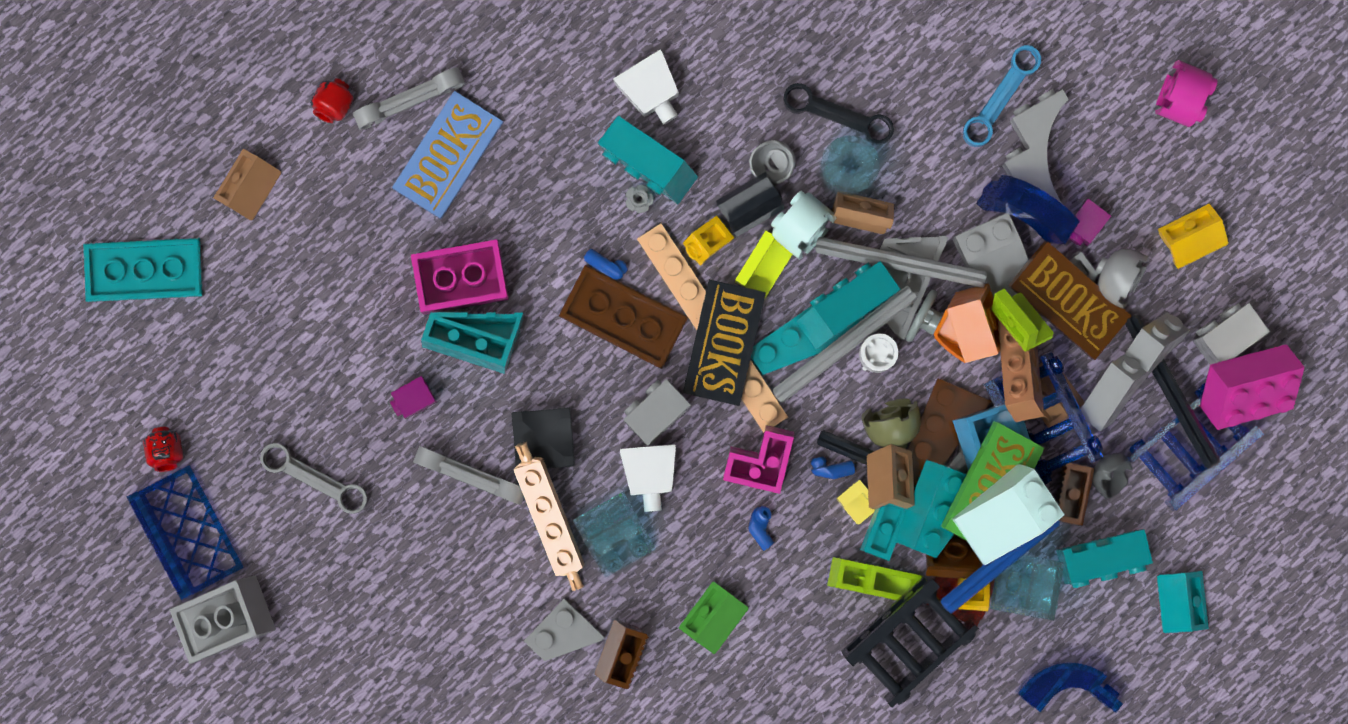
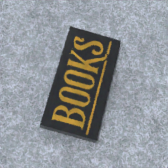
[683,279,766,406]

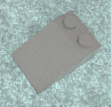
[953,212,1029,297]
[170,576,276,664]

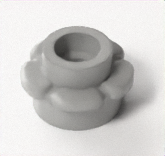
[625,185,654,213]

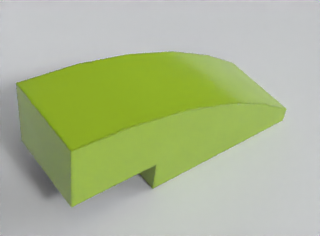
[827,557,923,600]

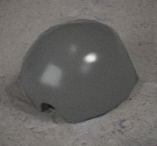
[1092,453,1133,499]

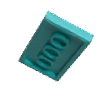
[83,238,203,302]

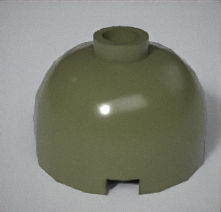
[861,398,921,449]

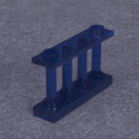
[984,351,1103,485]
[1128,382,1264,511]

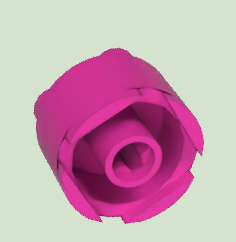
[1155,60,1218,127]

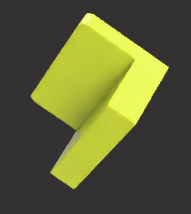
[735,231,793,299]

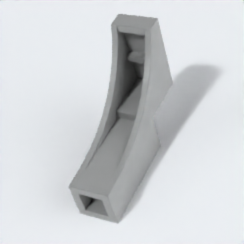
[1002,89,1068,225]
[1078,312,1190,432]

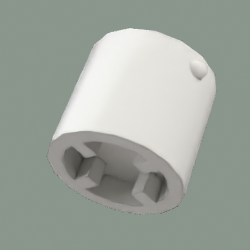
[859,333,899,373]

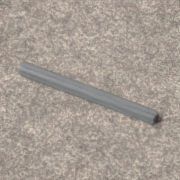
[815,237,987,288]
[773,286,918,403]

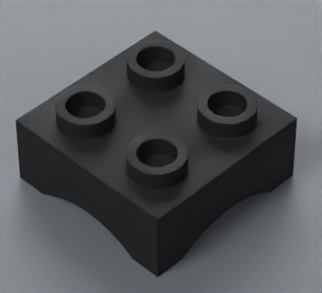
[511,407,575,469]

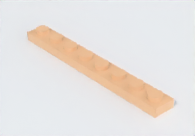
[637,223,788,433]

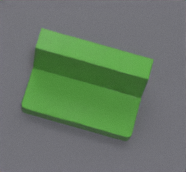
[679,581,748,654]

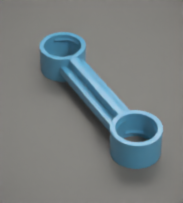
[962,45,1041,147]

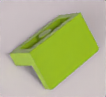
[991,288,1054,352]

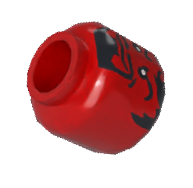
[310,78,354,123]
[143,427,183,472]

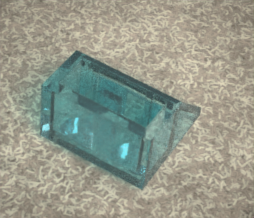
[573,491,656,578]

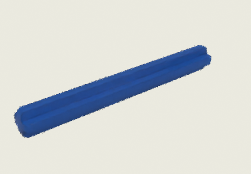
[941,520,1060,613]

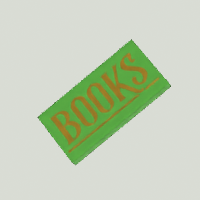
[941,421,1044,541]

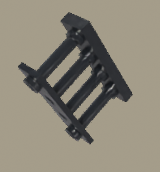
[841,574,979,708]

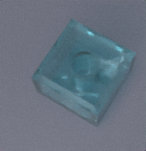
[990,555,1065,621]

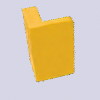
[1158,204,1228,269]

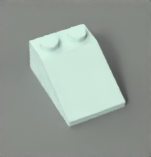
[952,464,1064,565]

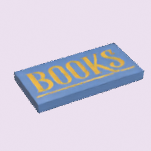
[392,91,504,219]

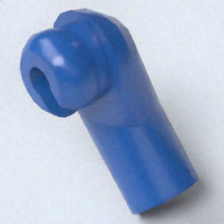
[811,457,855,479]
[748,506,775,551]

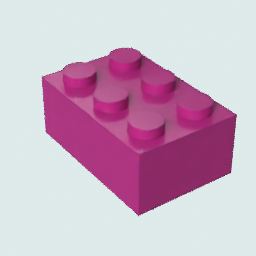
[411,239,509,315]
[1200,344,1305,430]

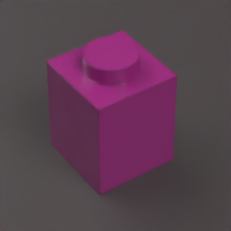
[1064,199,1111,246]
[389,376,437,419]

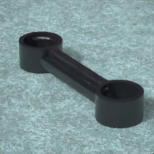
[783,83,894,145]

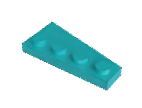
[751,290,875,375]

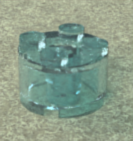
[820,136,879,195]

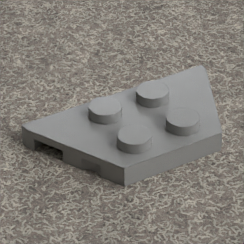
[873,236,949,340]

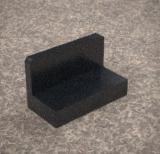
[716,172,784,238]

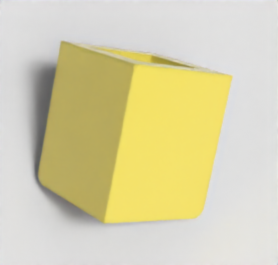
[836,480,875,524]

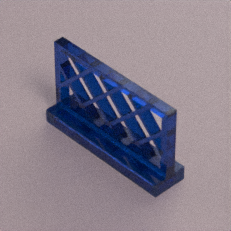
[126,465,244,602]

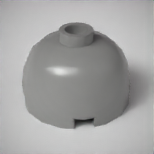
[1096,249,1150,309]

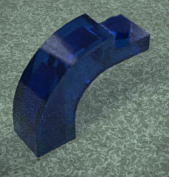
[976,175,1080,244]
[1015,662,1123,713]

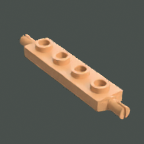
[513,442,584,591]

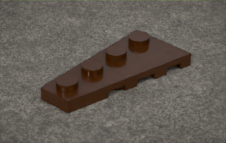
[907,378,991,490]

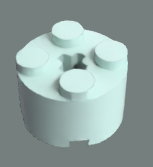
[771,190,836,260]

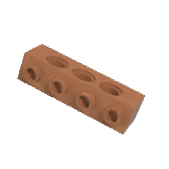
[997,318,1044,422]

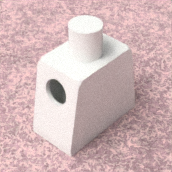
[613,50,679,125]
[620,444,676,512]

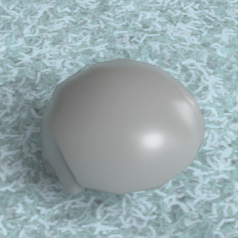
[749,140,796,184]

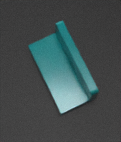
[860,503,907,561]
[1157,571,1209,633]

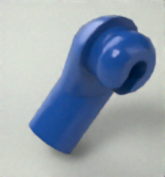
[584,249,628,280]

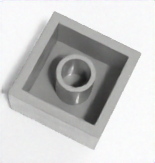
[1193,303,1270,364]
[623,379,691,447]

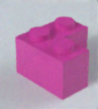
[723,425,794,494]

